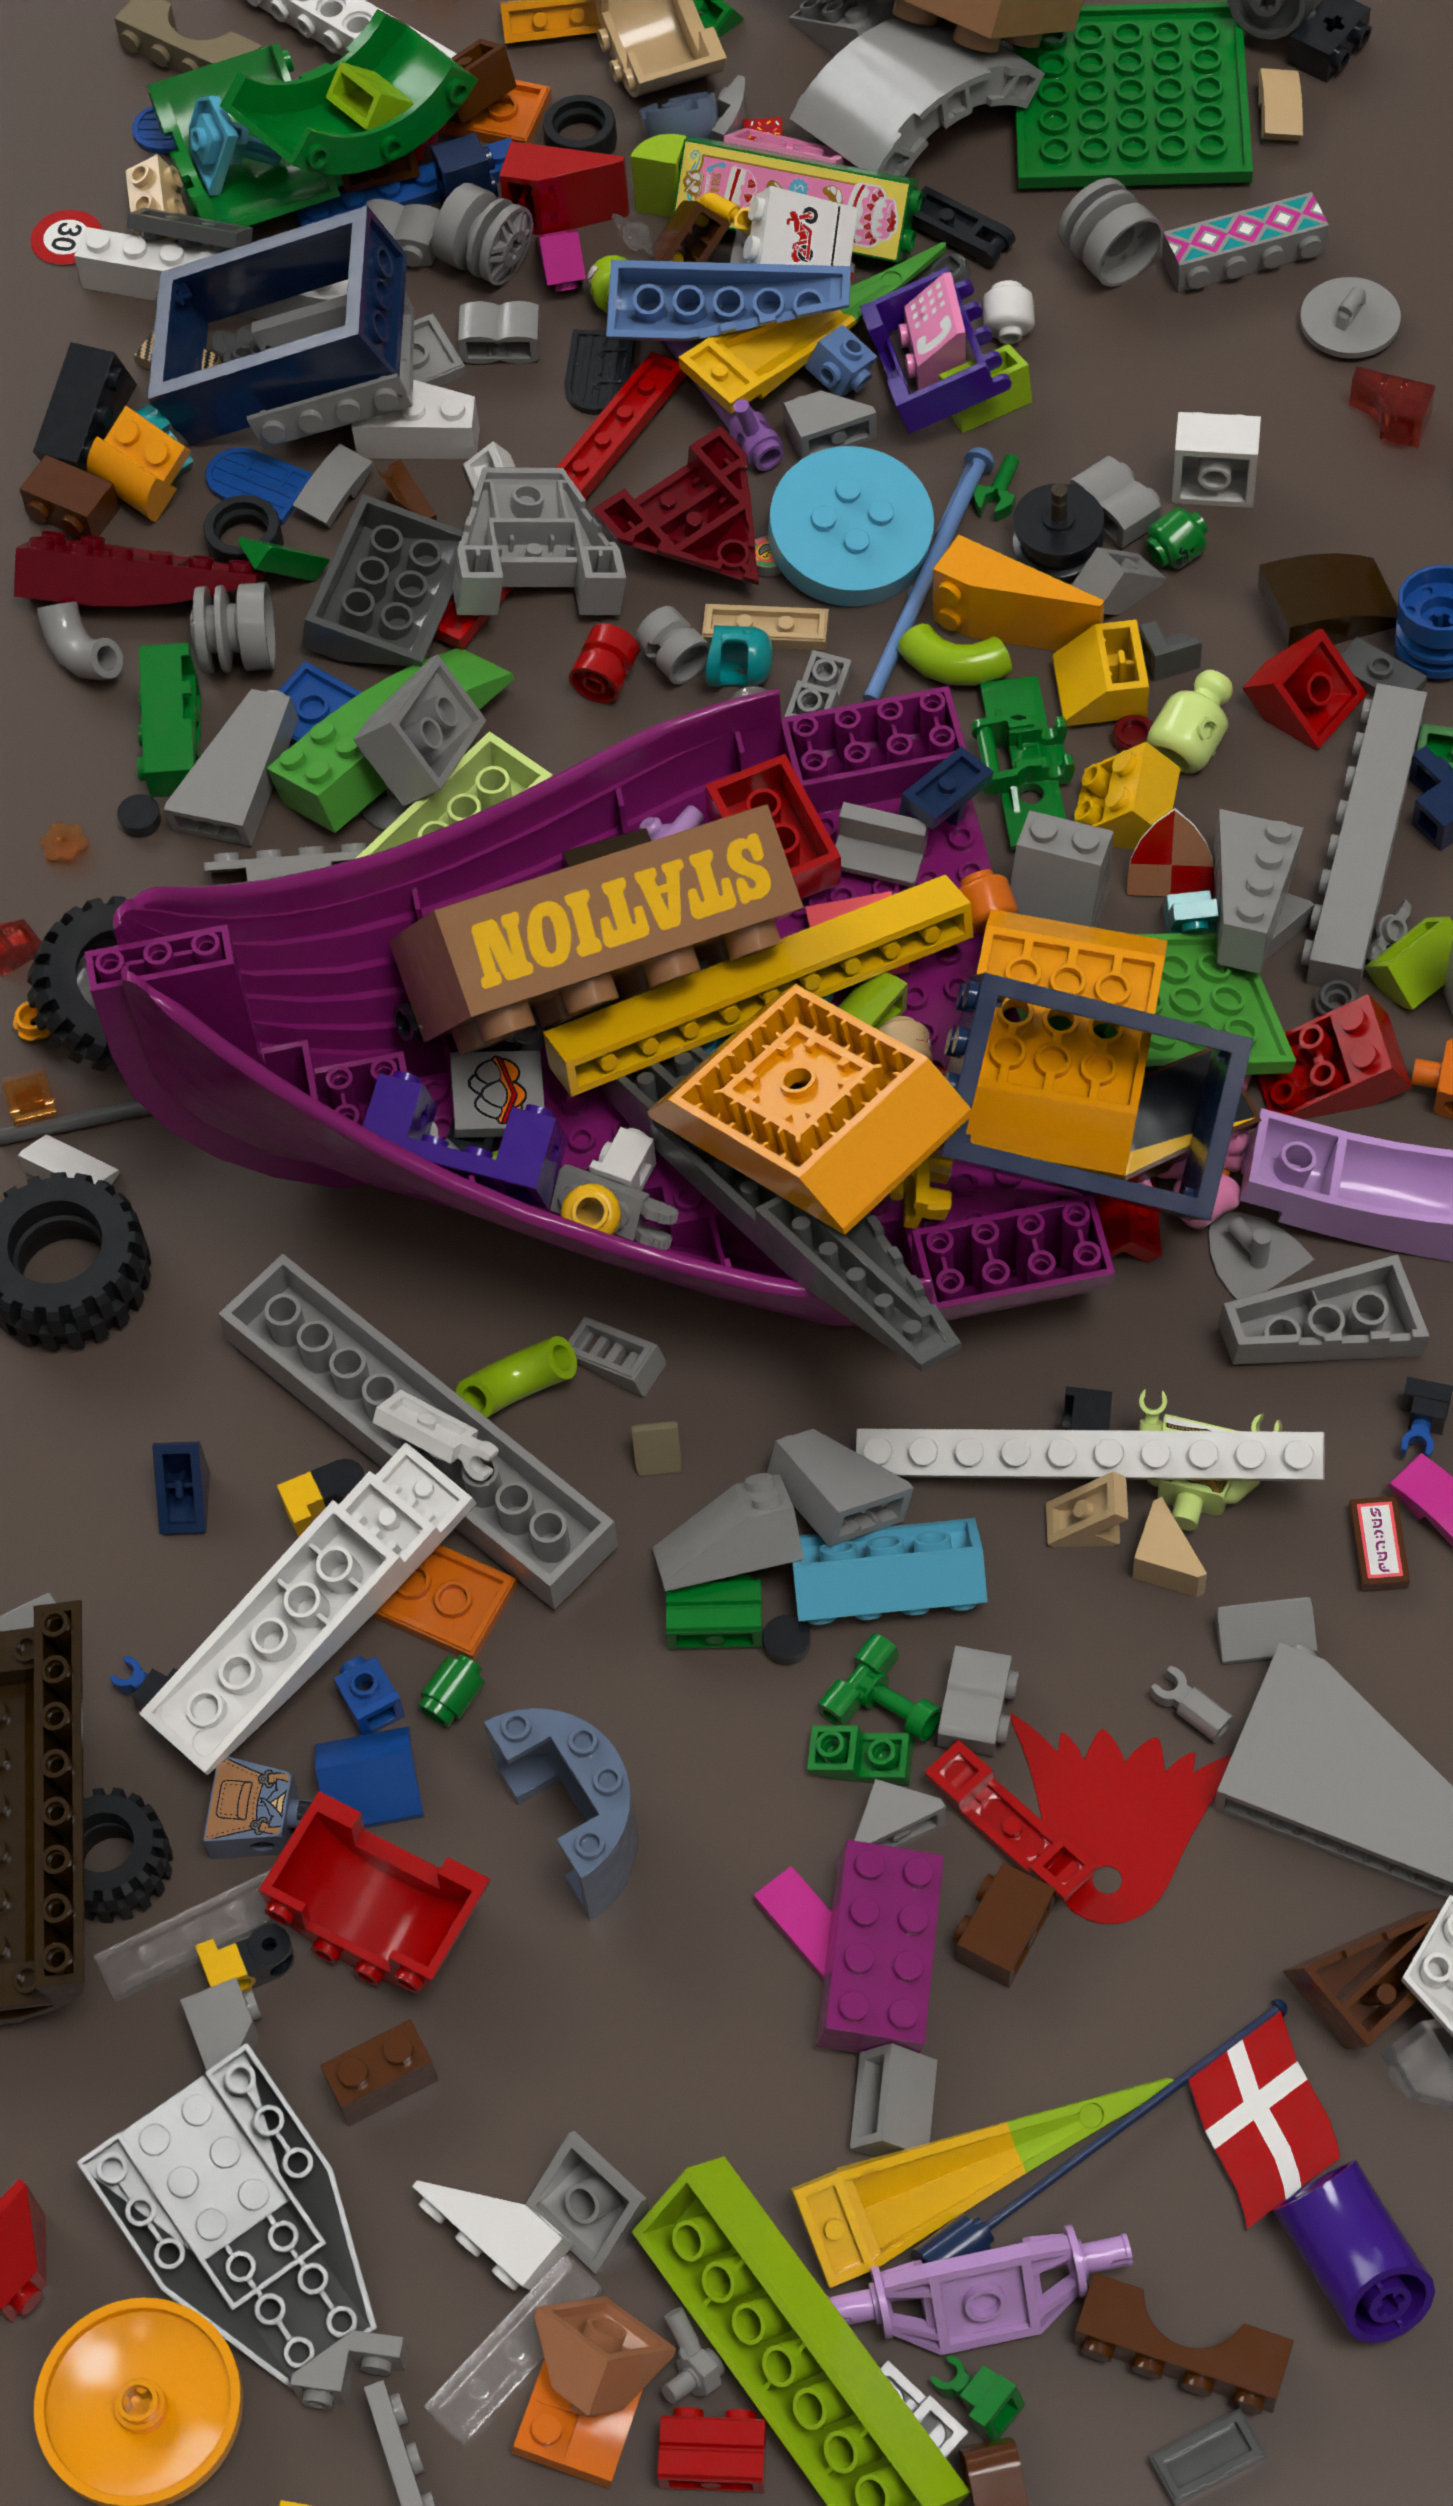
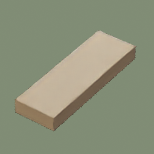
[702,604,829,651]

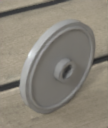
[1300,277,1401,358]

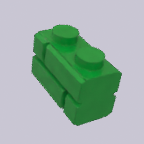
[666,1574,763,1649]

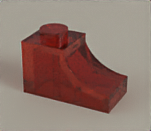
[1349,367,1435,448]

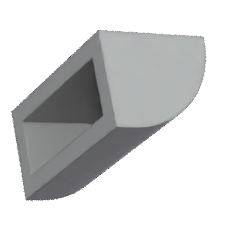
[850,2043,938,2157]

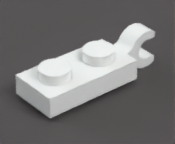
[372,1389,499,1481]

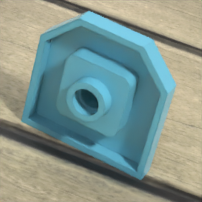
[188,96,282,195]

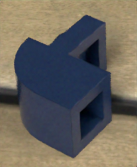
[1409,746,1453,851]

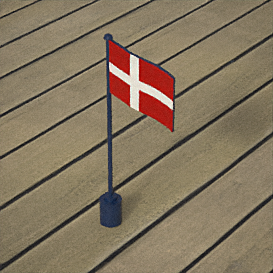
[912,1999,1340,2264]

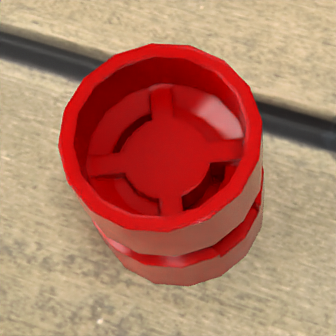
[568,624,640,703]

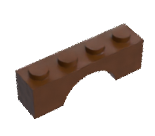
[1074,2272,1294,2414]

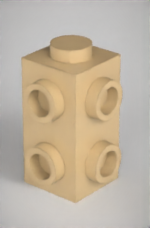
[125,154,187,242]

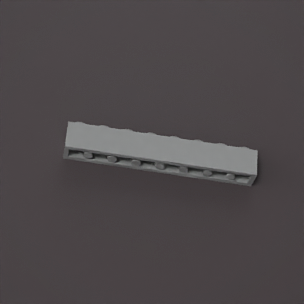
[1301,683,1427,993]

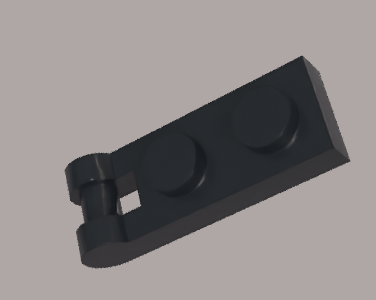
[912,186,1016,268]

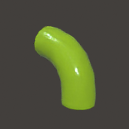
[897,623,1012,686]
[456,1336,577,1418]

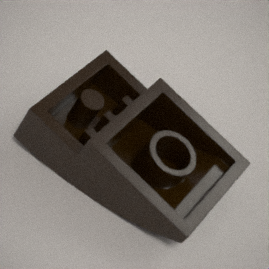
[1258,553,1398,648]

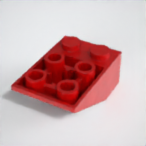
[499,141,630,235]
[1257,994,1412,1120]

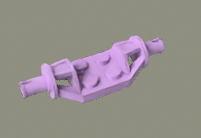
[827,2224,1133,2355]

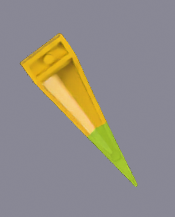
[790,2077,1174,2288]

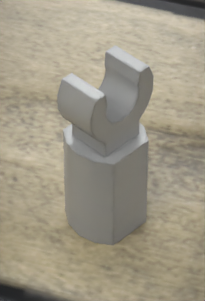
[1150,1666,1235,1743]

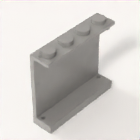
[247,292,414,449]

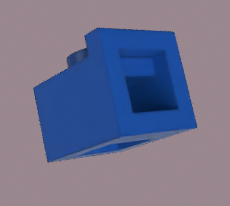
[334,1656,406,1735]

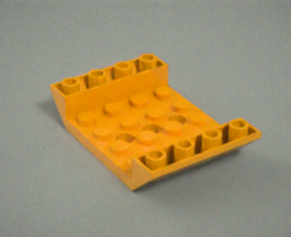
[966,909,1167,1180]

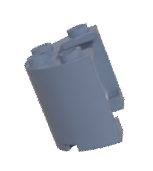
[484,1708,638,1921]

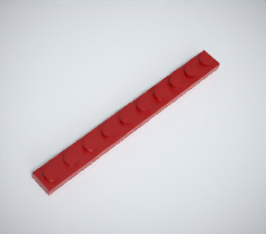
[434,351,687,650]

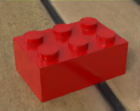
[705,754,841,899]

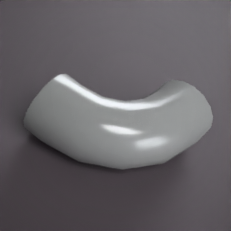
[37,602,123,680]

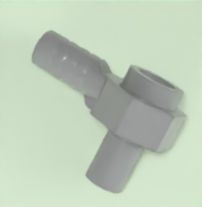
[661,2307,725,2404]

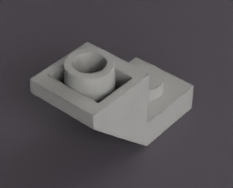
[290,2330,409,2410]

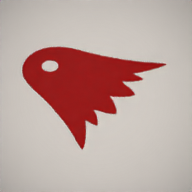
[1009,1713,1232,1924]

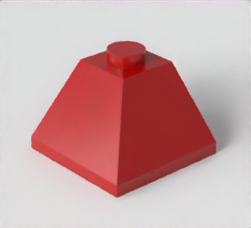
[1242,629,1367,749]
[0,2179,47,2323]

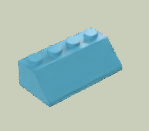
[792,1518,987,1625]

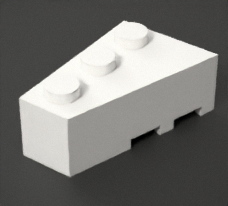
[351,380,480,459]

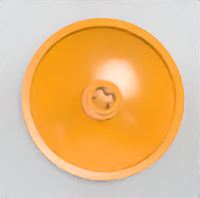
[34,2297,243,2506]

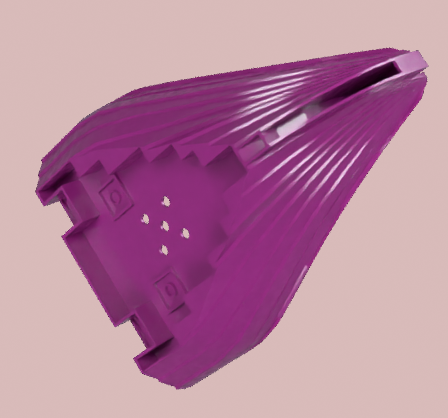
[84,686,1115,1326]

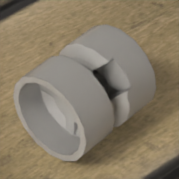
[635,606,711,685]

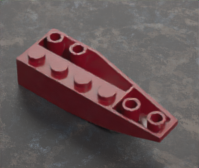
[14,531,266,607]

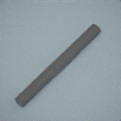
[0,1099,150,1146]

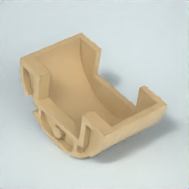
[594,0,727,97]

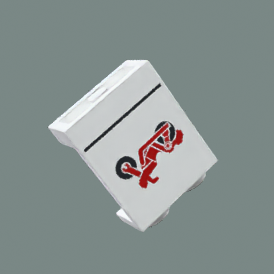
[743,186,858,266]

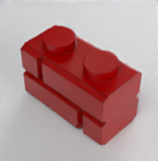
[657,2407,767,2493]

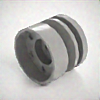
[1058,178,1164,287]
[432,183,533,285]
[190,582,276,674]

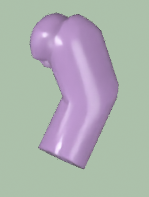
[639,805,704,841]

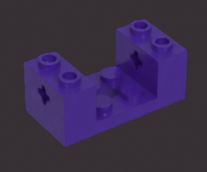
[363,1071,568,1209]

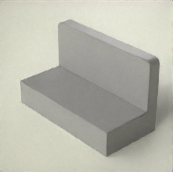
[835,802,928,887]

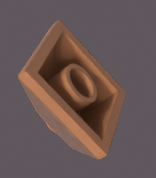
[534,2296,676,2417]

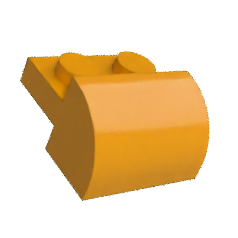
[87,406,192,523]

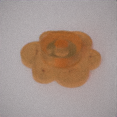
[40,822,89,862]

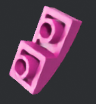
[1387,1453,1453,1547]

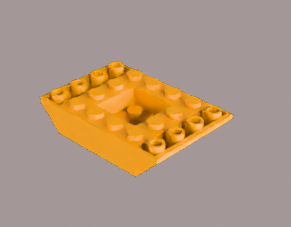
[647,984,973,1235]

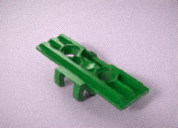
[971,676,1075,850]

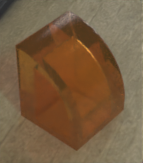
[2,1066,57,1126]

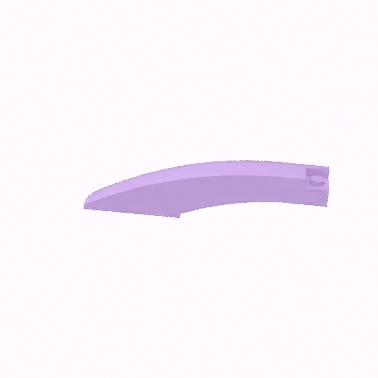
[1239,1108,1453,1262]

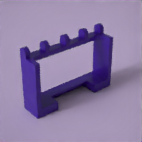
[860,267,1012,434]

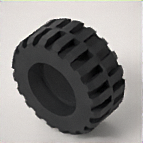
[27,896,126,1072]
[0,1172,152,1350]

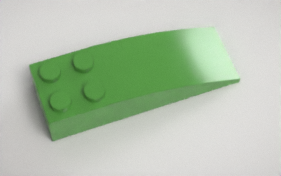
[266,648,515,833]

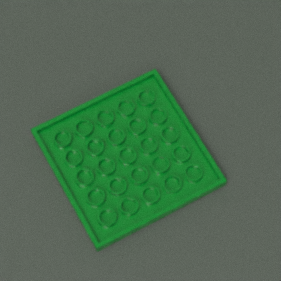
[1013,1,1253,189]

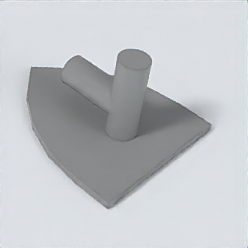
[1209,1211,1315,1300]

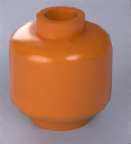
[959,869,1019,934]

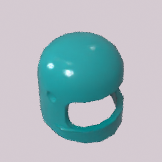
[705,625,773,687]

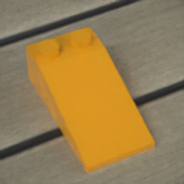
[933,534,1105,651]

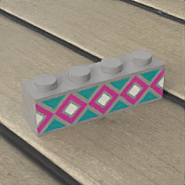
[1162,192,1329,293]

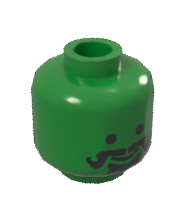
[1145,507,1208,570]

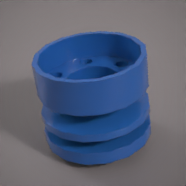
[1395,565,1453,679]

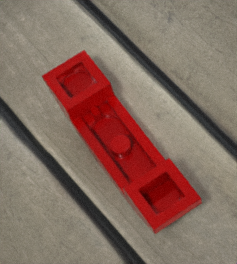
[925,1739,1099,1902]

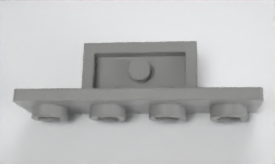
[203,843,366,882]

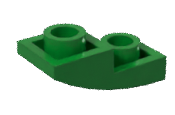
[807,1725,914,1785]

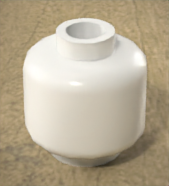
[982,280,1035,344]

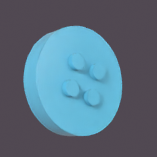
[768,446,934,607]

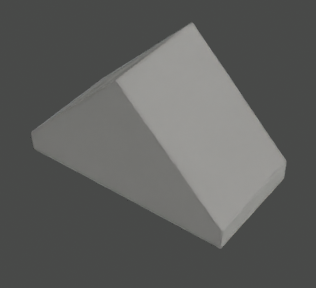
[854,1779,946,1848]

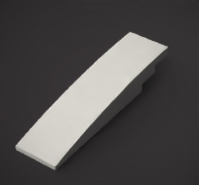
[139,1442,477,1775]

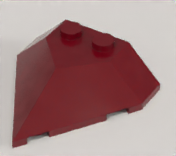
[592,426,759,585]

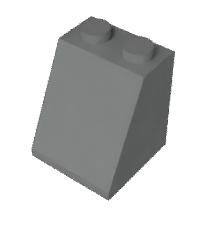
[1010,810,1113,928]

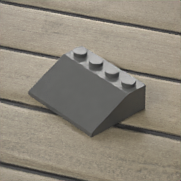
[302,494,464,667]

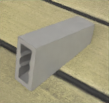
[163,689,299,847]

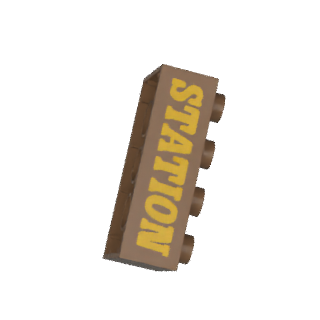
[388,804,804,1056]

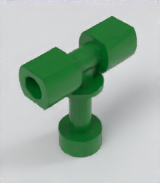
[817,1633,942,1742]

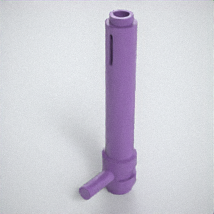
[663,339,784,471]

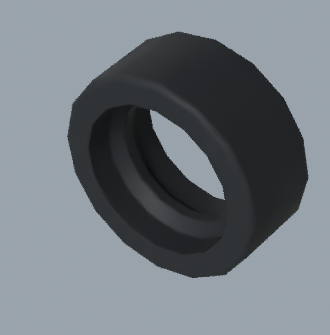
[543,94,617,154]
[203,495,284,563]

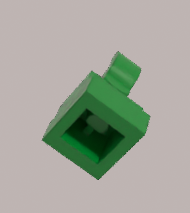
[931,2356,1026,2441]

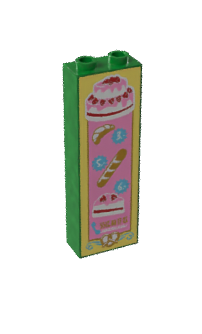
[673,136,923,262]

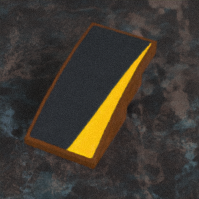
[1094,1048,1262,1199]

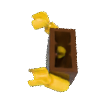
[652,192,752,262]

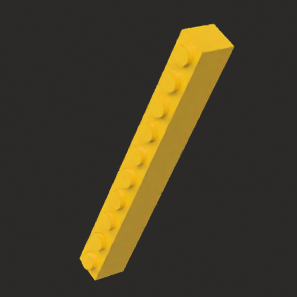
[543,874,974,1097]

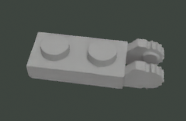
[550,1164,679,1250]

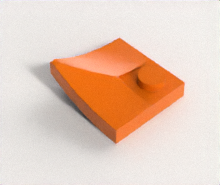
[511,2358,643,2489]

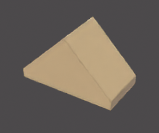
[1132,1497,1207,1597]

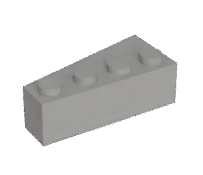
[1213,809,1304,974]
[1218,1254,1430,1365]

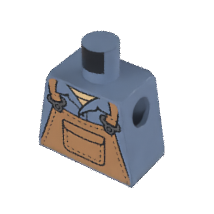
[203,1757,313,1859]

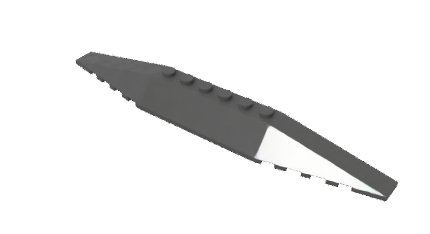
[532,1000,961,1372]

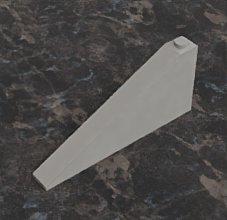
[1215,1642,1453,1900]

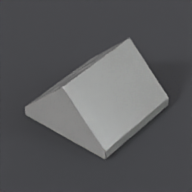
[525,2131,649,2274]

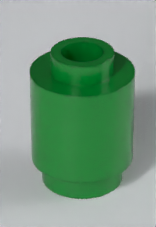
[417,1654,485,1728]

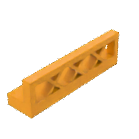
[500,0,602,44]

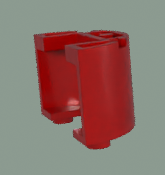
[259,1791,490,1993]

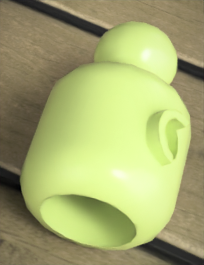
[1147,669,1233,774]

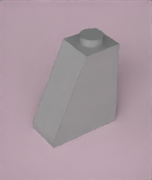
[767,1429,914,1546]

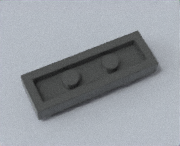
[128,207,253,253]

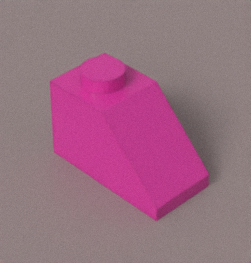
[536,229,586,292]

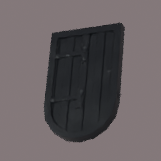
[564,329,636,415]

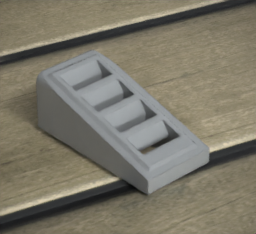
[568,1317,666,1397]

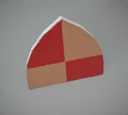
[1127,808,1214,898]

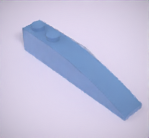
[606,260,851,342]

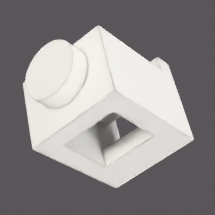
[589,1127,656,1191]

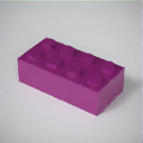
[816,1839,944,2054]

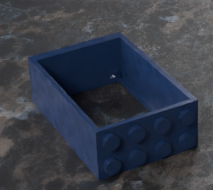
[147,206,407,445]
[929,972,1254,1220]

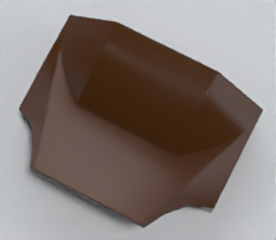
[378,460,437,521]

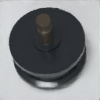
[1013,483,1104,581]

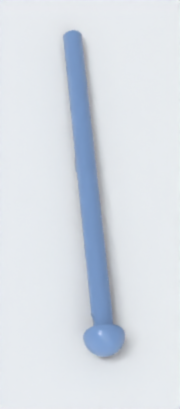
[863,447,994,702]

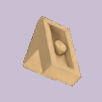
[1046,1472,1128,1548]

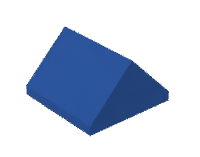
[315,1726,424,1829]

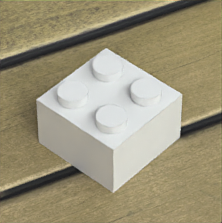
[1172,412,1261,508]

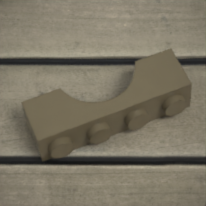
[114,0,262,74]

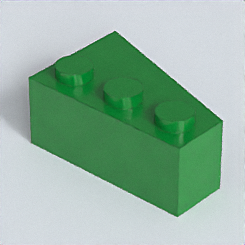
[137,642,202,797]

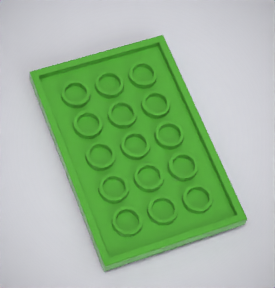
[1016,932,1296,1075]

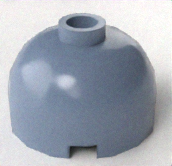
[639,92,719,139]

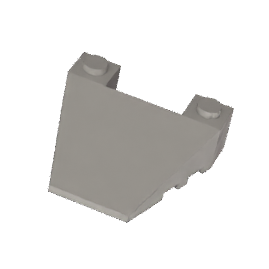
[452,467,626,616]

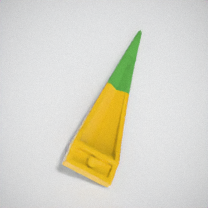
[679,242,946,414]

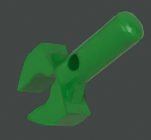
[973,454,1020,522]

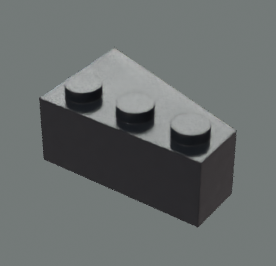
[33,342,137,472]

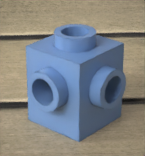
[805,325,877,397]

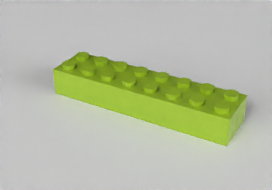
[632,2156,970,2506]

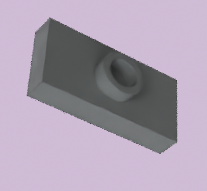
[1341,637,1427,696]

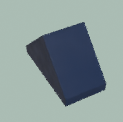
[152,1441,210,1534]

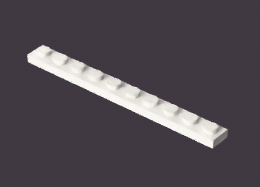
[856,1429,1325,1481]

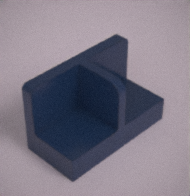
[899,746,994,830]

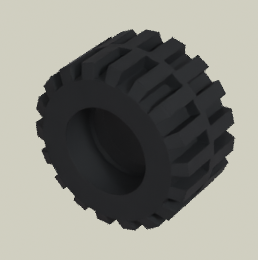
[84,1787,173,1922]

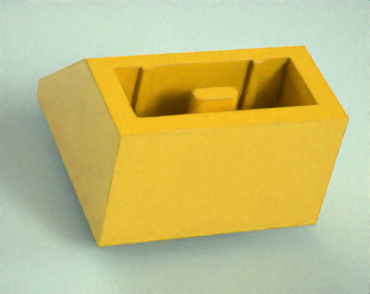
[1052,619,1149,726]
[1074,742,1181,850]

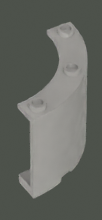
[789,17,1045,177]

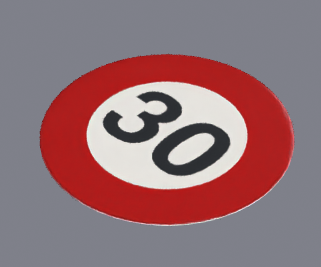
[30,210,102,265]

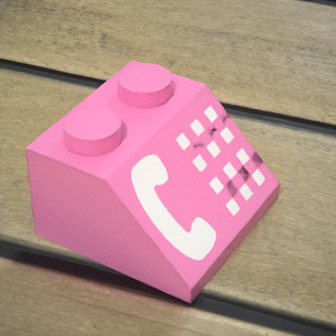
[898,272,966,390]

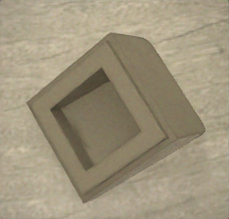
[631,1421,682,1477]

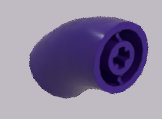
[1273,2160,1435,2343]

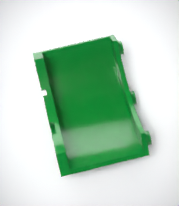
[220,9,479,175]
[145,43,343,226]

